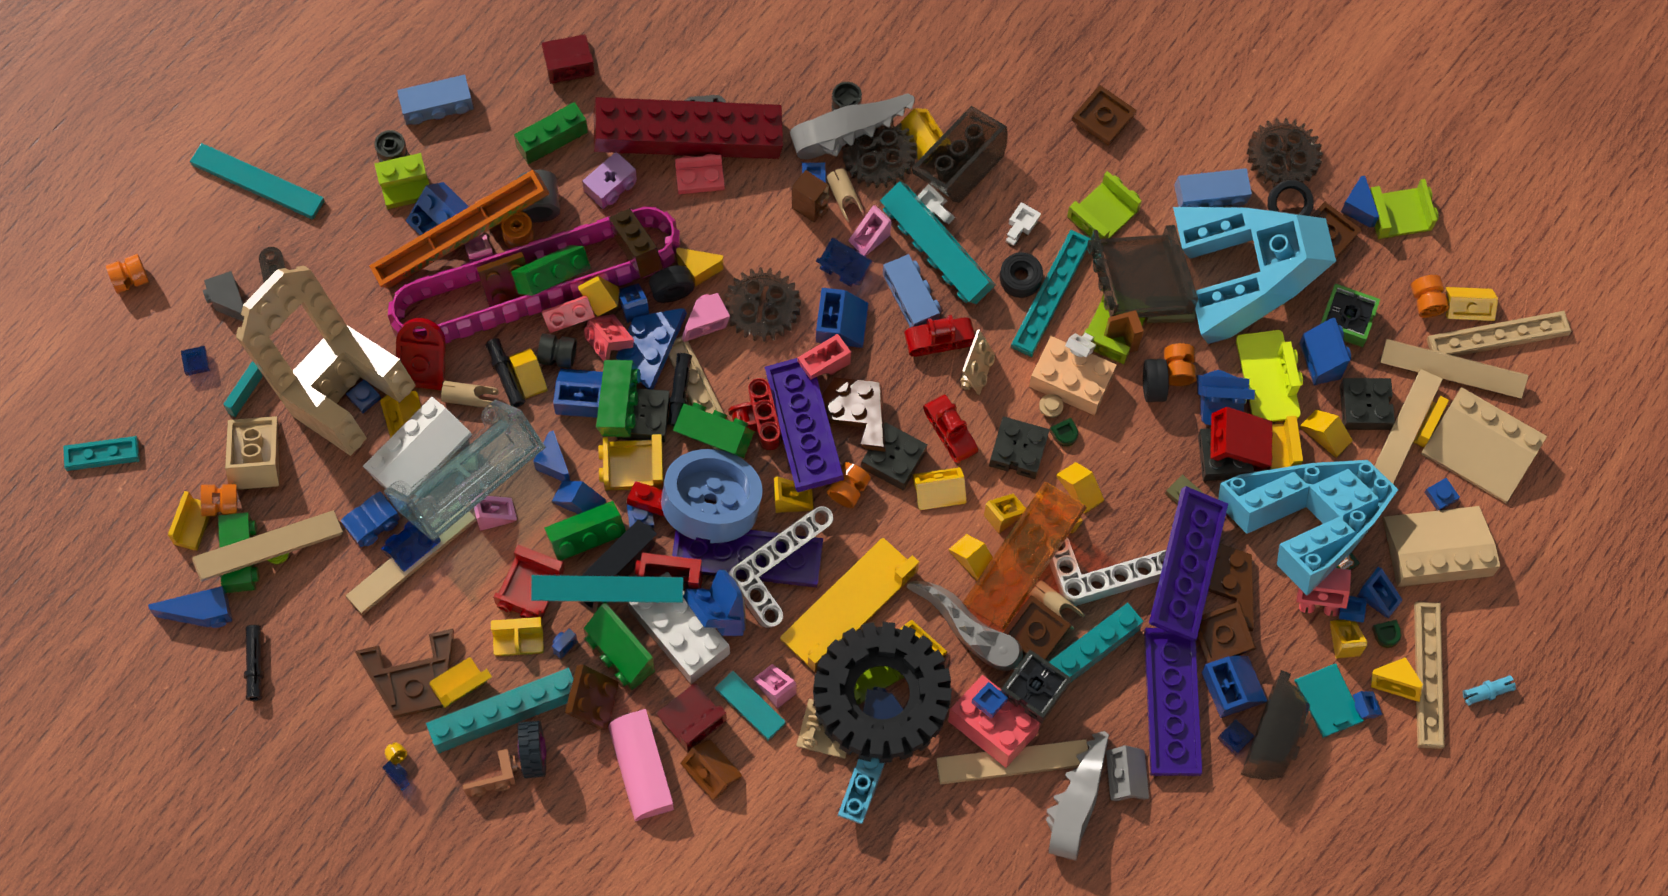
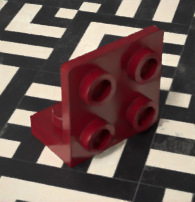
[542,34,595,84]
[657,683,727,752]

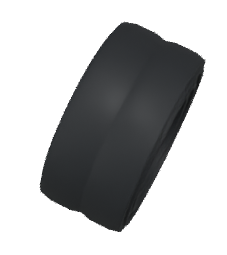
[999,252,1043,298]
[649,265,694,303]
[1143,359,1169,402]

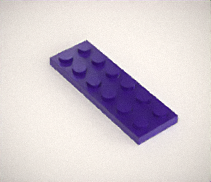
[765,358,844,493]
[1149,486,1228,641]
[672,530,823,588]
[1144,628,1202,776]

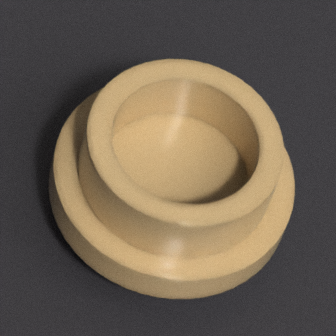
[1039,394,1063,418]

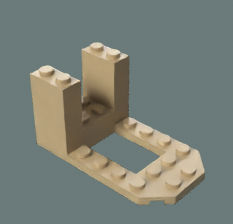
[236,266,416,456]

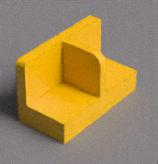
[491,617,544,656]

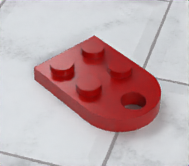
[395,318,446,390]

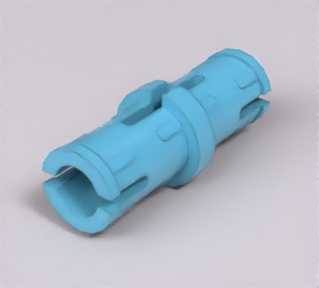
[1463,675,1516,706]

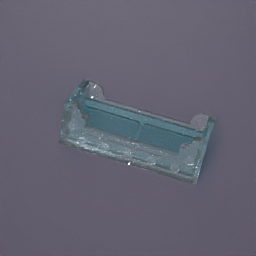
[384,399,546,541]

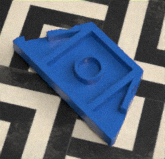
[616,308,687,390]

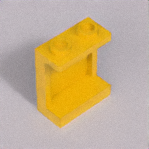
[598,434,663,491]

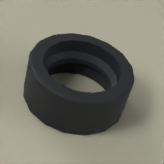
[1267,180,1314,216]

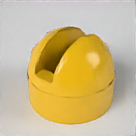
[385,743,407,765]

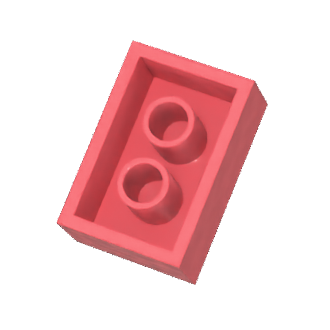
[948,675,1040,768]

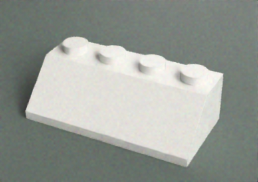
[363,397,473,504]

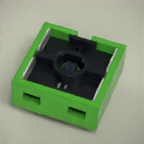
[1320,283,1380,347]

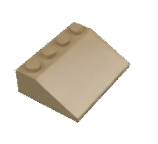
[1421,387,1547,503]
[1383,506,1500,587]

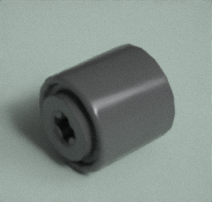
[516,170,560,223]

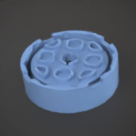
[661,449,763,543]

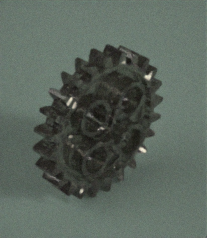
[1246,118,1323,188]
[842,120,918,189]
[724,267,801,342]

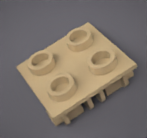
[960,330,995,395]
[796,699,847,759]

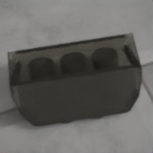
[911,106,1008,203]
[1241,670,1310,780]

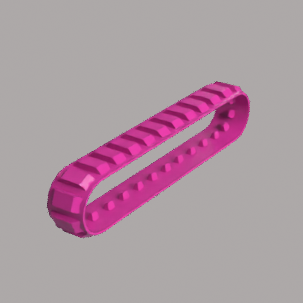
[388,207,680,343]

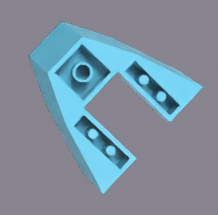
[1173,207,1336,344]
[1218,460,1398,596]

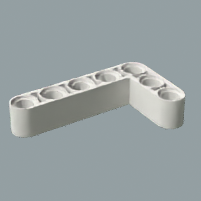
[729,506,833,628]
[1045,533,1166,606]

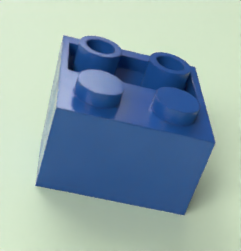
[406,182,469,235]
[816,288,869,348]
[1299,318,1351,385]
[553,368,603,418]
[1202,656,1267,718]

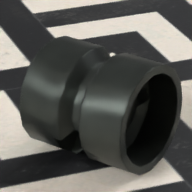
[831,81,862,111]
[374,130,409,162]
[537,333,577,369]

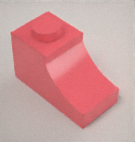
[797,334,851,380]

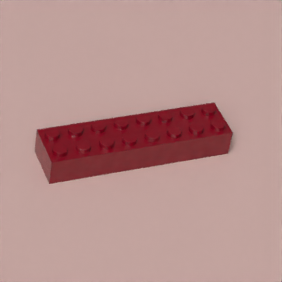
[594,97,783,159]

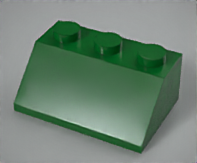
[583,602,655,690]

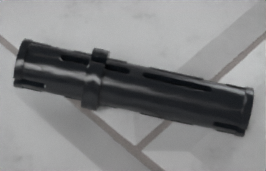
[485,338,526,408]
[667,353,692,426]
[244,625,264,701]

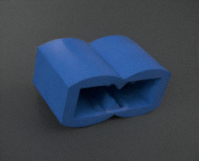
[340,491,400,548]

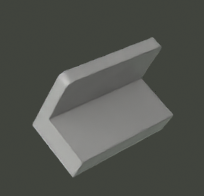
[1106,745,1149,801]

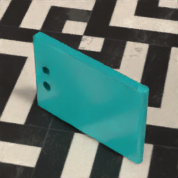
[1294,663,1364,738]

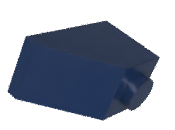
[863,687,904,719]

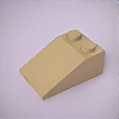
[225,416,279,490]

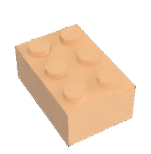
[1029,336,1117,416]

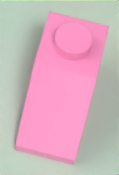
[682,293,730,342]

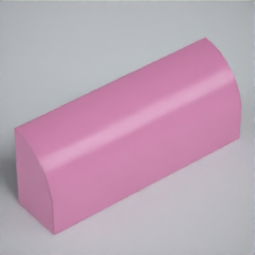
[608,709,674,821]

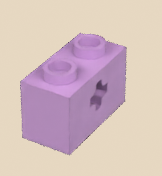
[582,153,637,209]

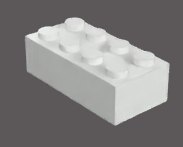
[628,572,730,684]

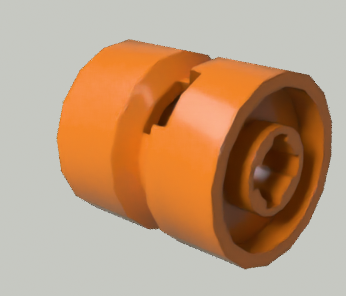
[501,211,535,249]
[106,253,149,294]
[1411,275,1449,318]
[1164,343,1196,386]
[827,462,871,508]
[201,484,237,516]

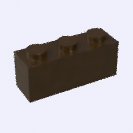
[609,208,663,278]

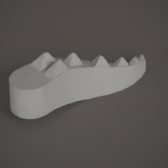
[790,93,915,159]
[907,581,1023,671]
[1046,731,1109,861]

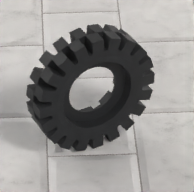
[813,622,952,763]

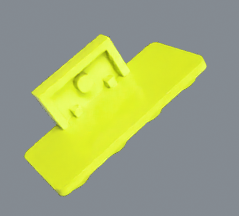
[1236,330,1303,422]

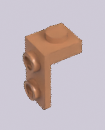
[463,749,518,797]

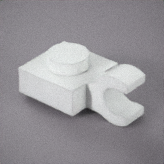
[918,184,955,224]
[1006,202,1041,246]
[1065,333,1096,357]

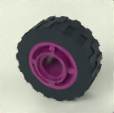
[518,720,546,779]

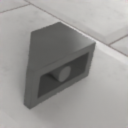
[203,271,244,322]

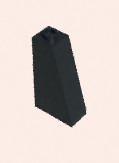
[579,519,657,614]

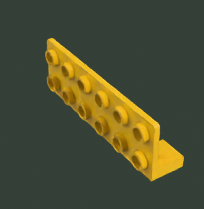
[780,538,919,672]

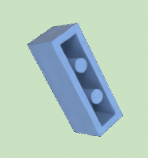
[397,75,474,125]
[1174,168,1252,207]
[882,254,941,327]

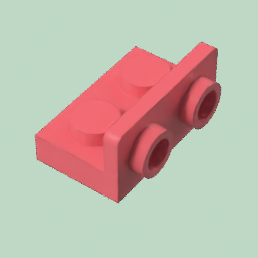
[675,154,725,195]
[542,296,595,333]
[584,314,634,362]

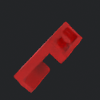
[1210,407,1273,472]
[493,544,565,619]
[635,553,703,589]

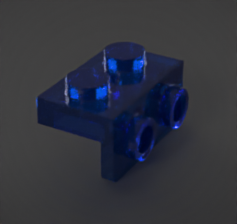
[816,237,874,287]
[381,517,441,571]

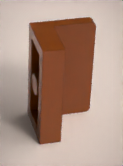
[1104,310,1144,353]
[680,739,742,800]

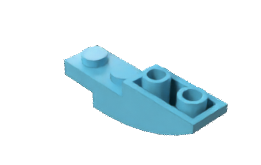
[838,758,885,824]

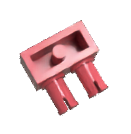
[1296,568,1351,616]

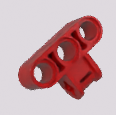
[904,315,975,357]
[728,378,781,450]
[923,394,978,463]

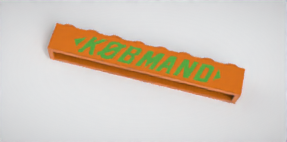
[369,170,550,289]

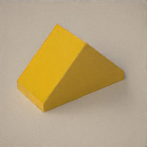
[676,248,724,287]
[578,276,619,317]
[509,348,548,399]
[1300,410,1353,458]
[1056,462,1104,514]
[774,476,813,513]
[984,493,1029,534]
[948,534,1000,586]
[1330,620,1367,658]
[1371,657,1423,702]

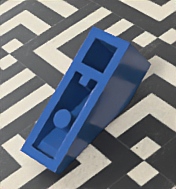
[148,586,233,628]

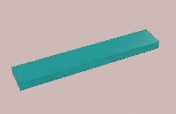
[190,143,325,220]
[1010,230,1092,357]
[531,575,683,603]

